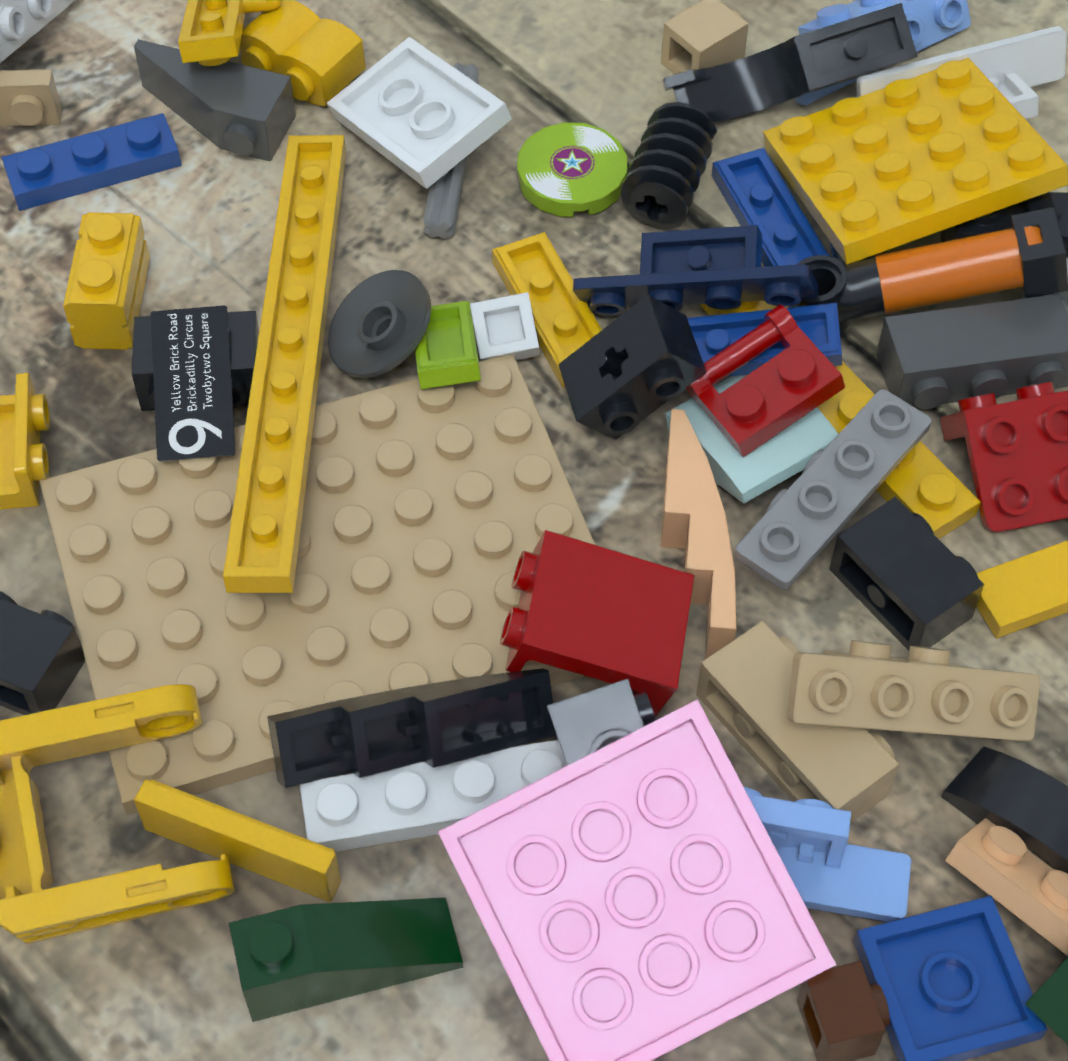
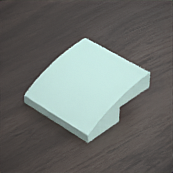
[665,375,838,504]

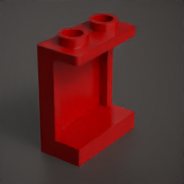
[500,530,695,717]

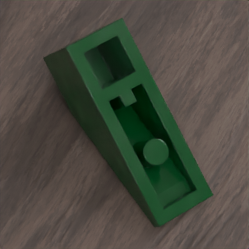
[229,897,463,1022]

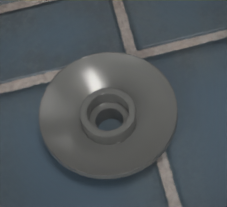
[328,270,431,378]

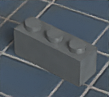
[876,294,1068,409]

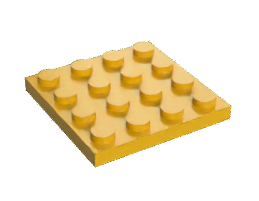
[762,58,1068,265]

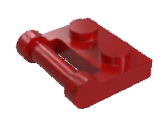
[686,304,845,457]

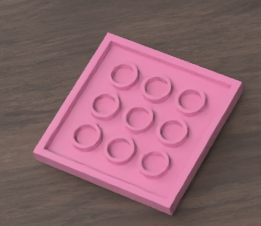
[438,699,836,1061]

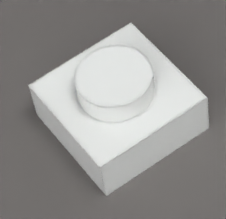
[470,292,540,361]

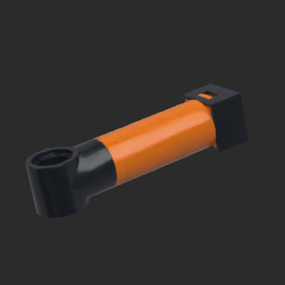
[793,207,1068,333]

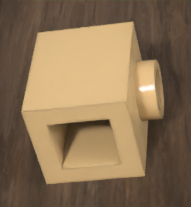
[661,0,749,74]

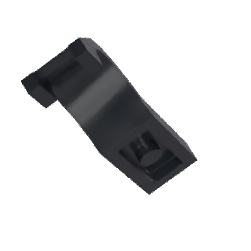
[662,3,918,124]

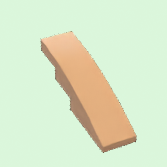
[661,409,737,659]

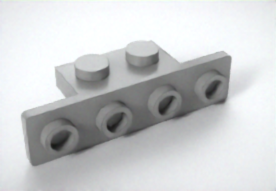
[735,389,932,589]

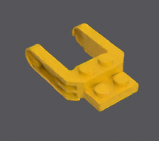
[0,684,235,944]

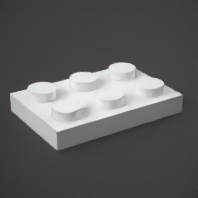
[327,37,512,189]

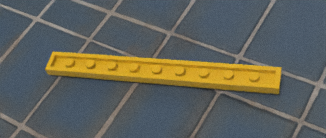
[223,135,346,593]

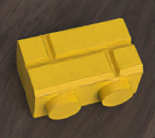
[63,212,150,350]

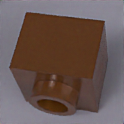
[797,961,890,1061]

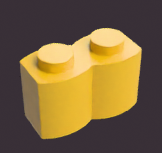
[240,0,366,106]

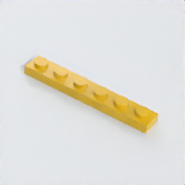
[700,301,981,539]

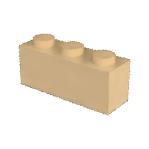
[696,621,899,823]

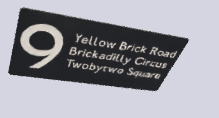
[151,305,236,461]

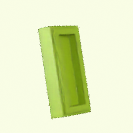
[415,301,481,389]

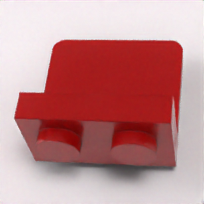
[940,382,1068,532]

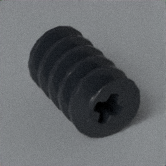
[621,102,717,230]

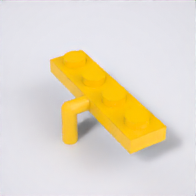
[178,0,281,66]

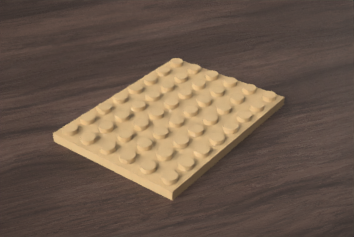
[39,355,595,815]

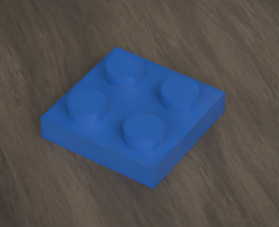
[853,896,1048,1061]

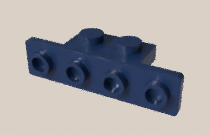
[573,225,818,316]

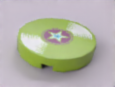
[517,122,627,217]

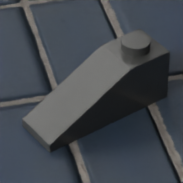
[134,39,296,162]

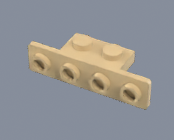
[787,640,1040,741]

